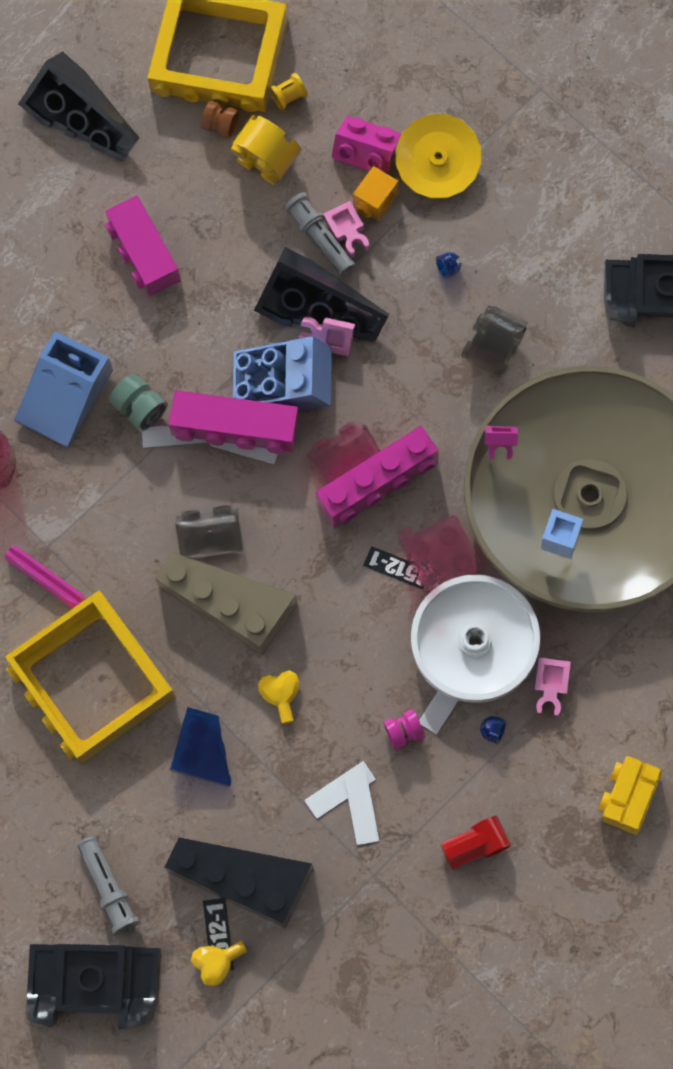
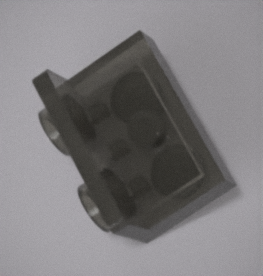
[175,505,243,559]

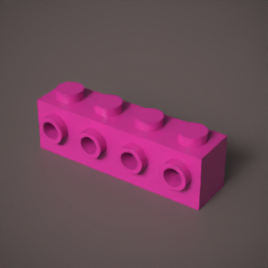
[168,390,299,454]
[316,426,439,528]

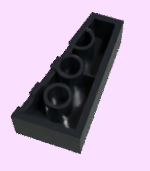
[164,837,314,929]

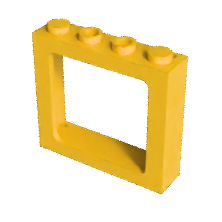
[147,0,288,112]
[5,590,176,764]

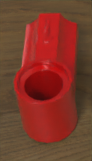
[441,815,511,871]

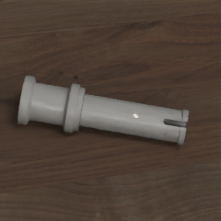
[284,192,356,277]
[76,836,140,935]

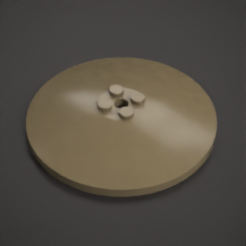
[464,366,673,612]

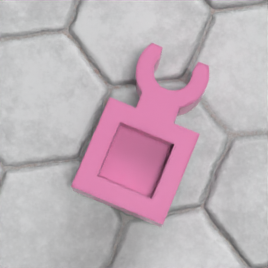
[323,201,369,258]
[299,317,355,356]
[535,658,571,716]

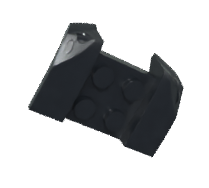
[604,254,673,328]
[26,944,161,1029]

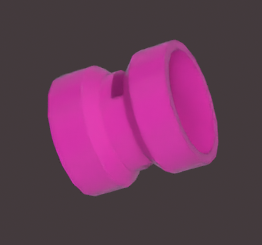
[383,709,426,751]

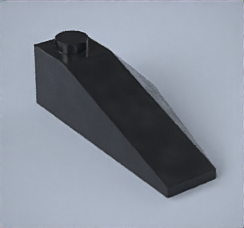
[18,51,139,161]
[254,247,389,341]

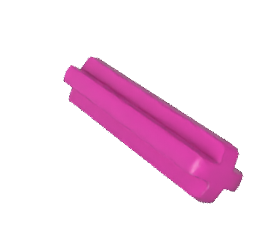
[5,545,85,609]

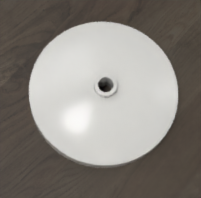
[411,575,540,703]

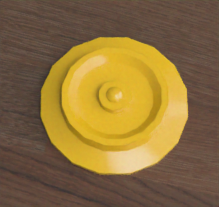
[395,114,481,199]

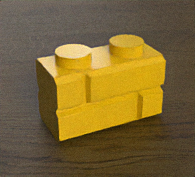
[598,756,663,835]

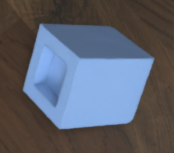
[541,509,584,559]

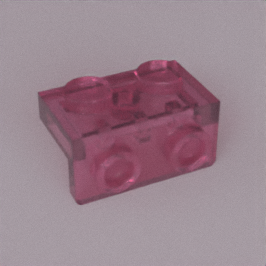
[307,422,380,484]

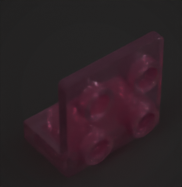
[398,515,483,596]

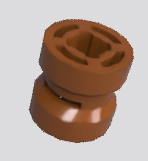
[200,100,240,138]

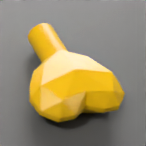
[258,670,300,725]
[191,941,247,987]

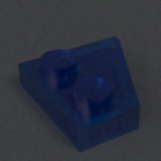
[169,707,231,787]

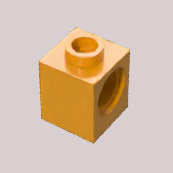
[353,166,399,222]

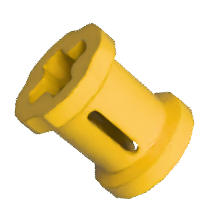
[269,73,308,111]

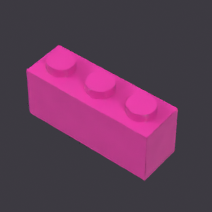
[104,195,181,296]

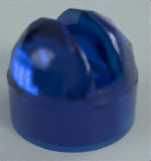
[436,252,462,279]
[480,716,506,744]

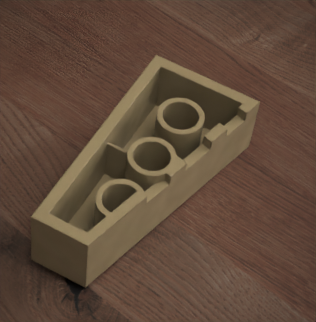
[155,552,298,655]

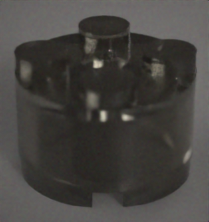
[461,305,528,378]

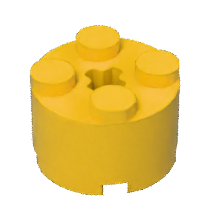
[230,115,301,185]

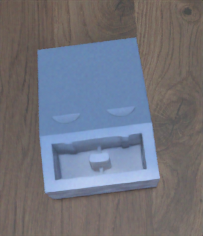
[14,331,113,448]
[233,336,332,411]

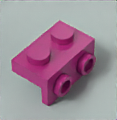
[332,116,401,174]

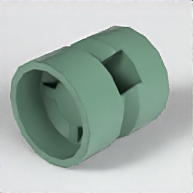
[109,373,168,432]

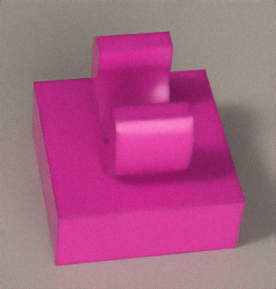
[485,426,518,459]

